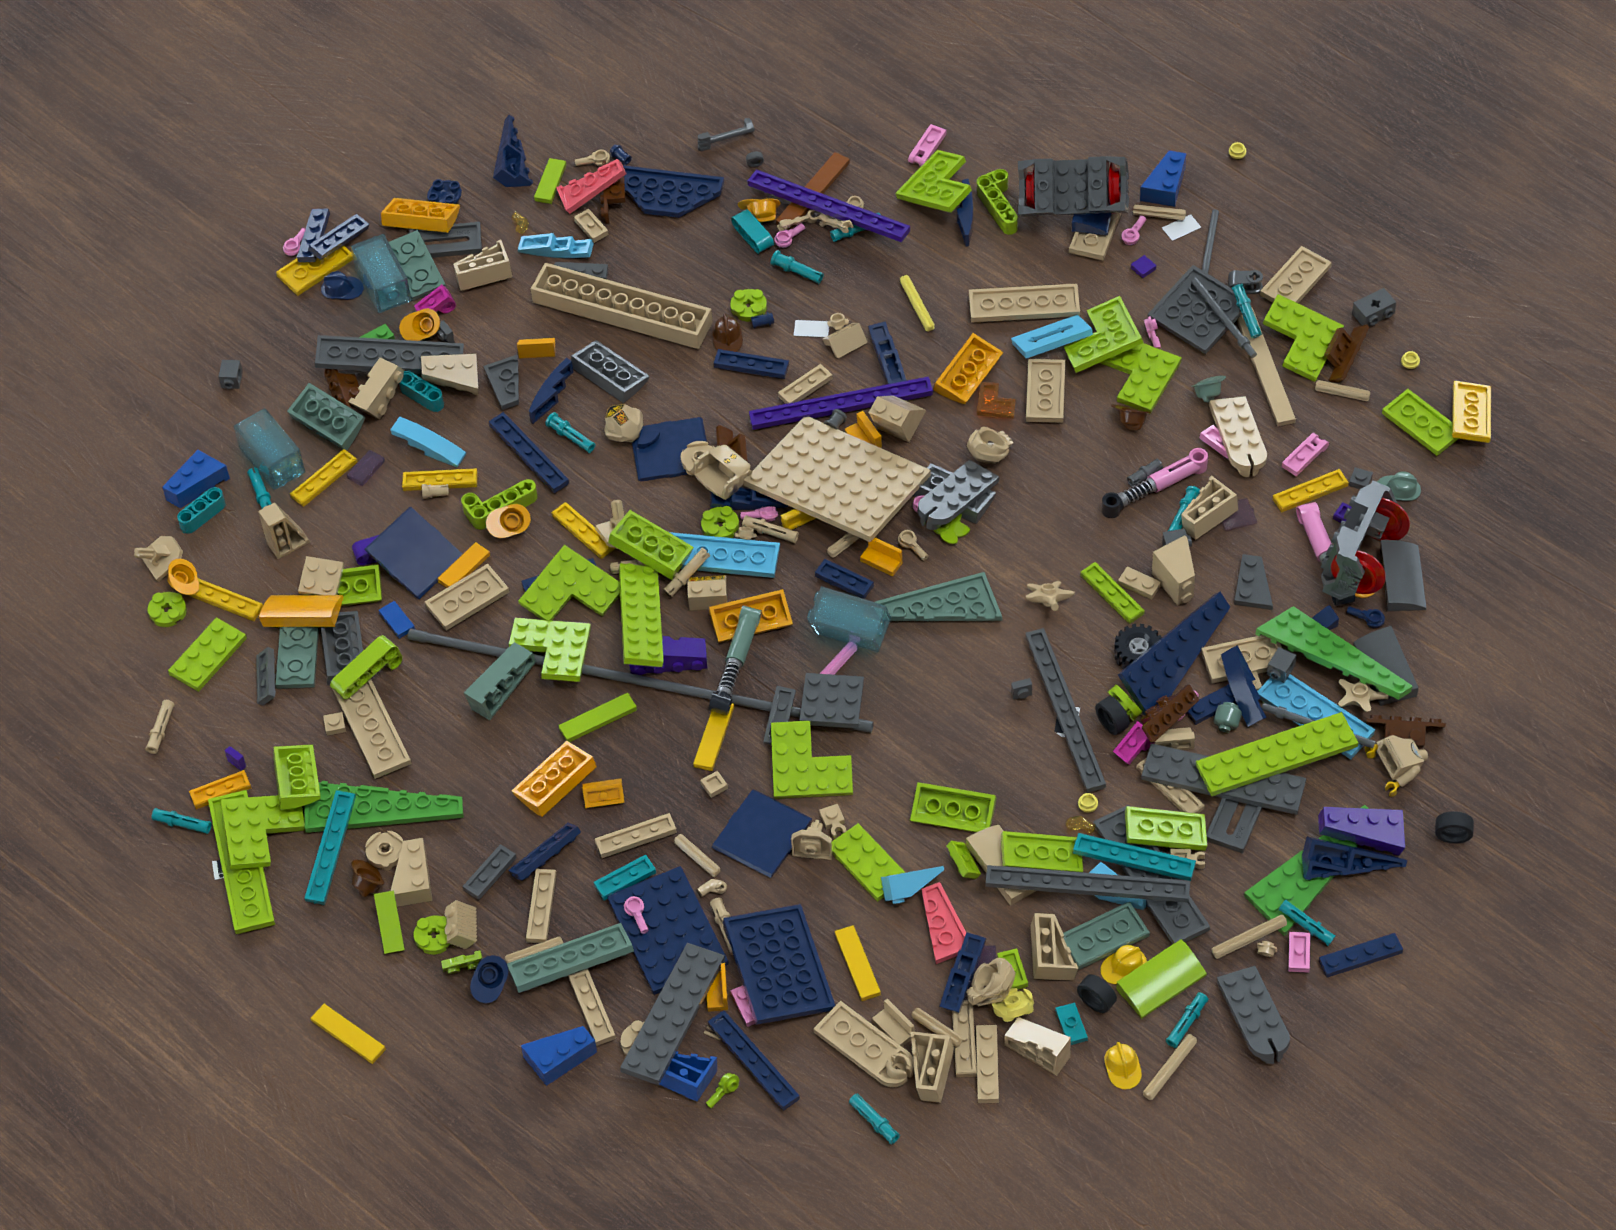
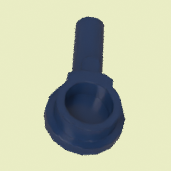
[1347,606,1385,628]

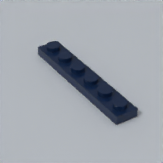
[489,412,569,493]
[708,1010,800,1111]

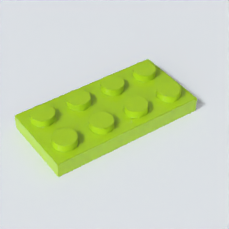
[1382,389,1459,456]
[168,617,247,692]
[1125,806,1207,851]
[832,823,906,902]
[1001,831,1083,872]

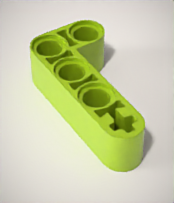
[977,169,1018,235]
[461,479,538,530]
[330,635,403,699]

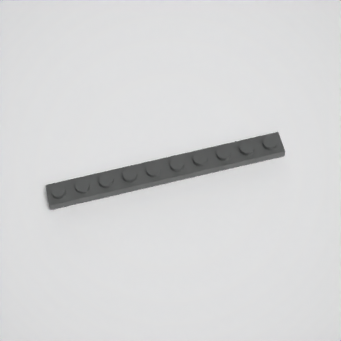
[1025,628,1106,793]
[985,865,1190,903]

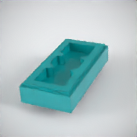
[1055,1002,1088,1045]

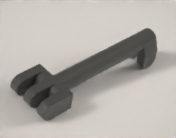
[698,118,755,151]

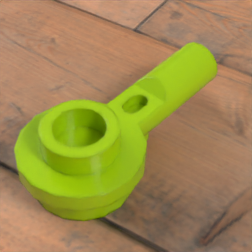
[706,1073,739,1108]

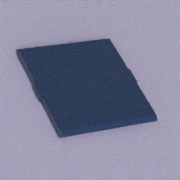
[632,417,707,481]
[365,507,463,599]
[712,789,812,878]

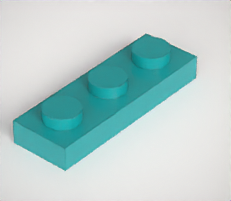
[594,855,656,900]

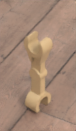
[777,210,818,231]
[817,213,853,233]

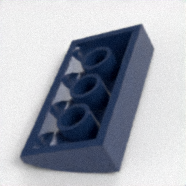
[1072,199,1112,235]

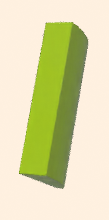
[608,510,694,580]
[337,565,382,606]
[273,745,320,810]
[910,782,997,832]
[1116,939,1207,1018]

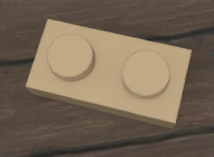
[574,209,609,243]
[1118,567,1161,600]

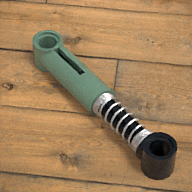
[708,605,762,715]

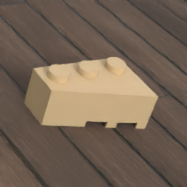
[453,239,512,291]
[421,354,478,395]
[349,358,404,419]
[1181,475,1238,540]
[258,502,310,559]
[391,838,432,907]
[1030,913,1078,981]
[1004,1017,1071,1076]
[910,1031,954,1103]

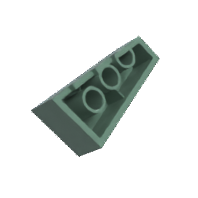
[464,642,536,720]

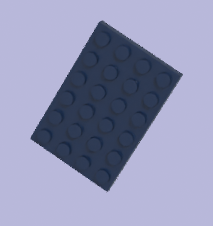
[607,866,729,995]
[723,904,835,1025]

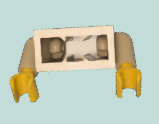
[1365,735,1428,797]

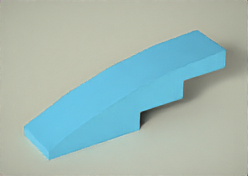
[518,233,594,258]
[391,417,466,467]

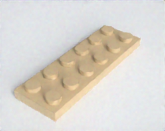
[969,284,1080,322]
[333,679,411,779]

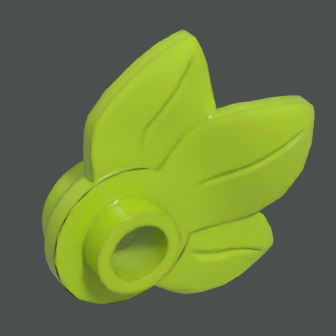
[933,514,970,544]

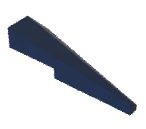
[493,114,533,187]
[1302,836,1408,880]

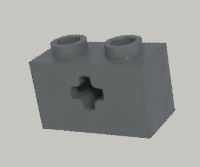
[1352,288,1396,326]

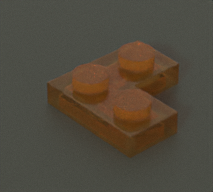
[977,382,1016,418]

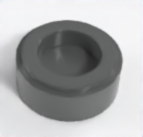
[746,151,764,167]

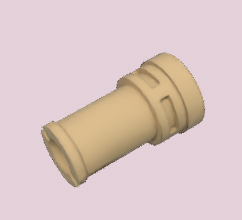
[422,484,449,499]

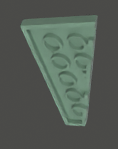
[875,572,1002,621]

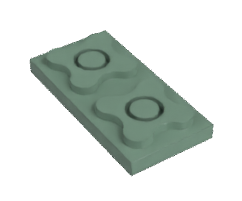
[385,230,446,301]
[275,627,319,689]
[1063,902,1150,970]

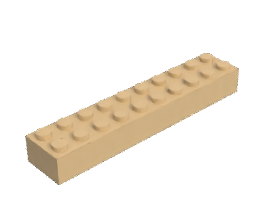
[531,263,713,349]

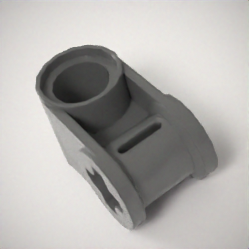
[1228,270,1263,294]

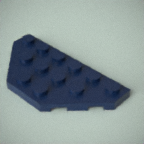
[623,165,724,218]

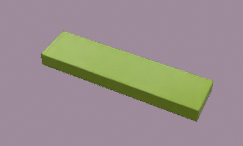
[1080,562,1145,624]
[559,693,637,742]

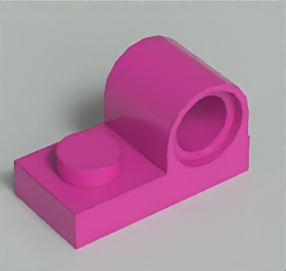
[414,284,456,313]
[1113,721,1154,765]

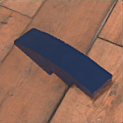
[957,179,973,247]
[868,321,907,384]
[529,358,574,424]
[710,488,788,510]
[1221,645,1266,727]
[939,932,987,1013]

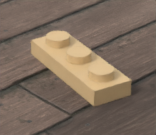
[778,364,833,404]

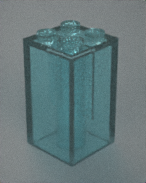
[351,234,412,313]
[233,408,305,490]
[807,586,891,653]

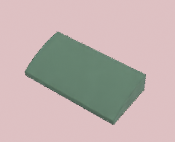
[287,383,365,451]

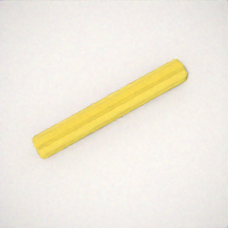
[900,275,935,332]

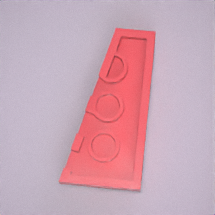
[556,159,626,214]
[921,882,966,964]

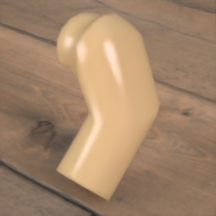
[696,879,727,897]

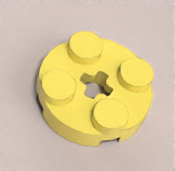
[992,988,1034,1022]

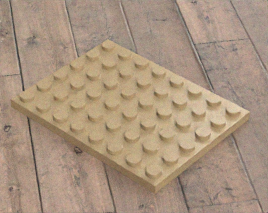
[744,417,931,542]

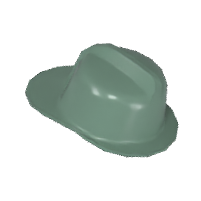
[1191,375,1226,402]
[1377,471,1421,501]

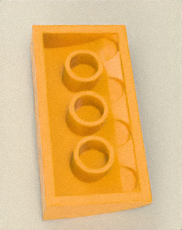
[381,198,460,233]
[933,333,1003,404]
[709,589,793,643]
[259,595,344,627]
[512,741,597,817]

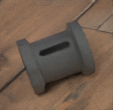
[823,409,847,430]

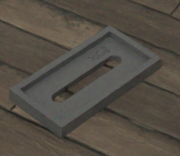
[409,222,482,258]
[1206,798,1263,853]

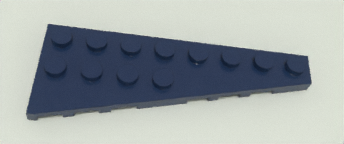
[1117,591,1230,716]

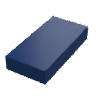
[378,601,415,639]

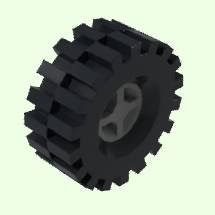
[1114,624,1162,669]

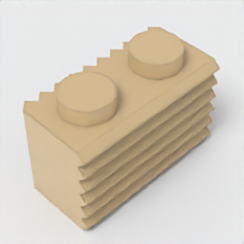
[445,900,477,949]

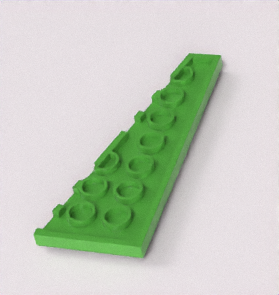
[1255,606,1413,700]
[305,781,464,833]
[1244,805,1369,936]

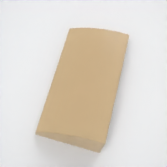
[966,825,1035,906]

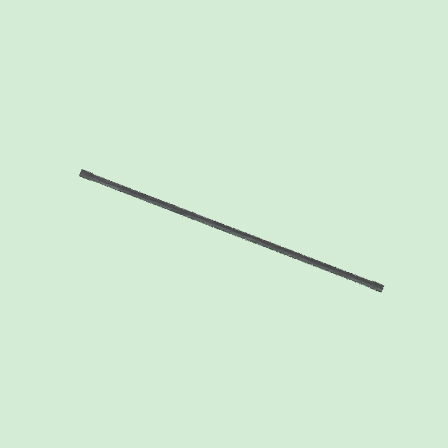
[408,628,874,733]

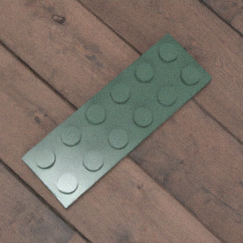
[507,923,634,993]

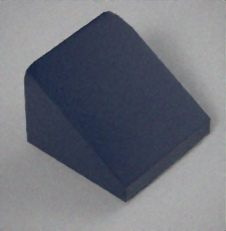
[1312,605,1339,630]

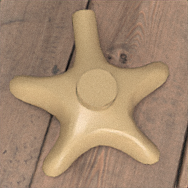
[1026,581,1075,611]
[1338,679,1389,712]

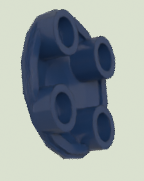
[427,179,462,204]

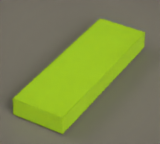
[534,158,567,204]
[374,890,405,954]

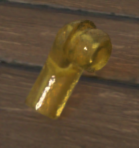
[511,212,529,234]
[1066,816,1096,834]

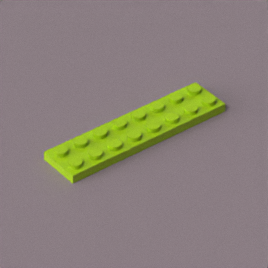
[619,563,663,667]
[1196,712,1358,796]
[208,790,275,934]

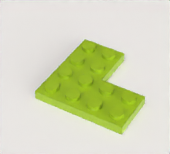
[895,150,972,213]
[1263,294,1344,382]
[1063,296,1143,373]
[1101,343,1182,414]
[518,545,620,621]
[509,618,591,682]
[771,721,853,799]
[220,795,305,869]

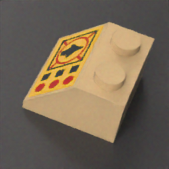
[688,575,727,611]

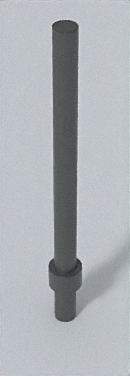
[1202,209,1219,274]
[1191,277,1257,358]
[1262,703,1376,749]

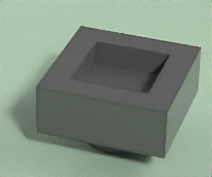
[437,320,455,343]
[1349,467,1373,489]
[1011,678,1032,699]

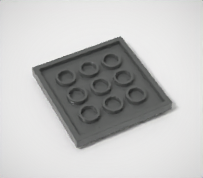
[1148,265,1251,354]

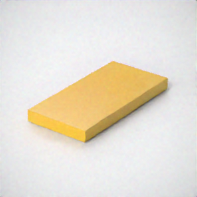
[276,245,355,296]
[1452,381,1491,443]

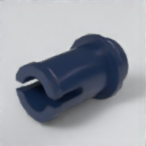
[610,144,632,165]
[751,312,774,328]

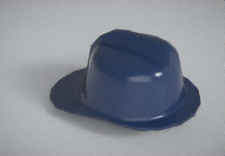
[321,271,364,299]
[470,955,509,1003]

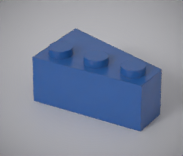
[1140,151,1186,207]
[162,450,230,508]
[521,1026,597,1086]
[659,1052,717,1102]

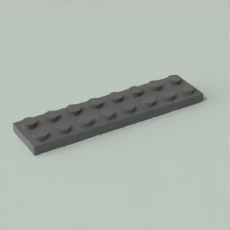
[315,335,464,374]
[1141,743,1306,815]
[1093,805,1210,944]
[620,943,725,1085]

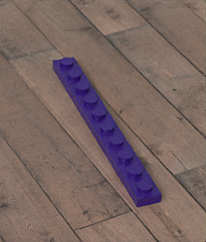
[747,170,910,242]
[749,377,933,430]

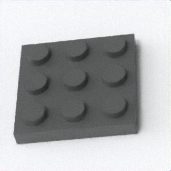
[800,673,864,729]

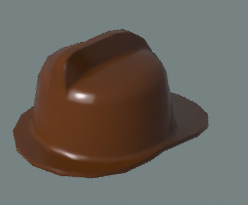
[712,314,743,352]
[1111,404,1151,430]
[351,859,384,897]

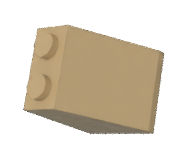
[869,396,926,442]
[1152,535,1195,606]

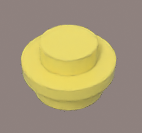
[1229,142,1246,159]
[1401,351,1420,369]
[1078,793,1098,812]

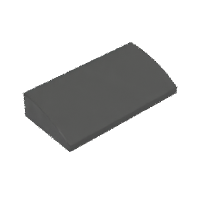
[571,340,649,403]
[913,463,996,524]
[1380,540,1426,611]
[320,611,363,685]
[1353,626,1418,706]

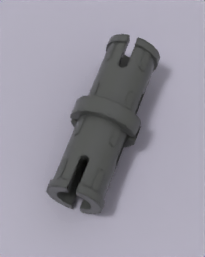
[1127,458,1163,487]

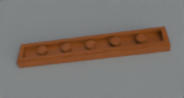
[776,152,850,230]

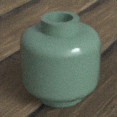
[1214,702,1242,733]

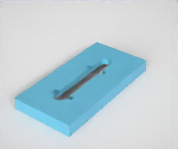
[1011,315,1093,359]

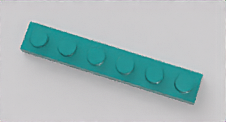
[304,790,356,905]
[1073,833,1196,881]

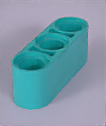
[731,209,774,253]
[399,371,444,412]
[177,487,226,534]

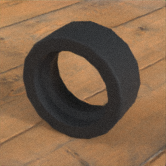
[1095,696,1130,735]
[1435,811,1474,844]
[1077,974,1117,1013]

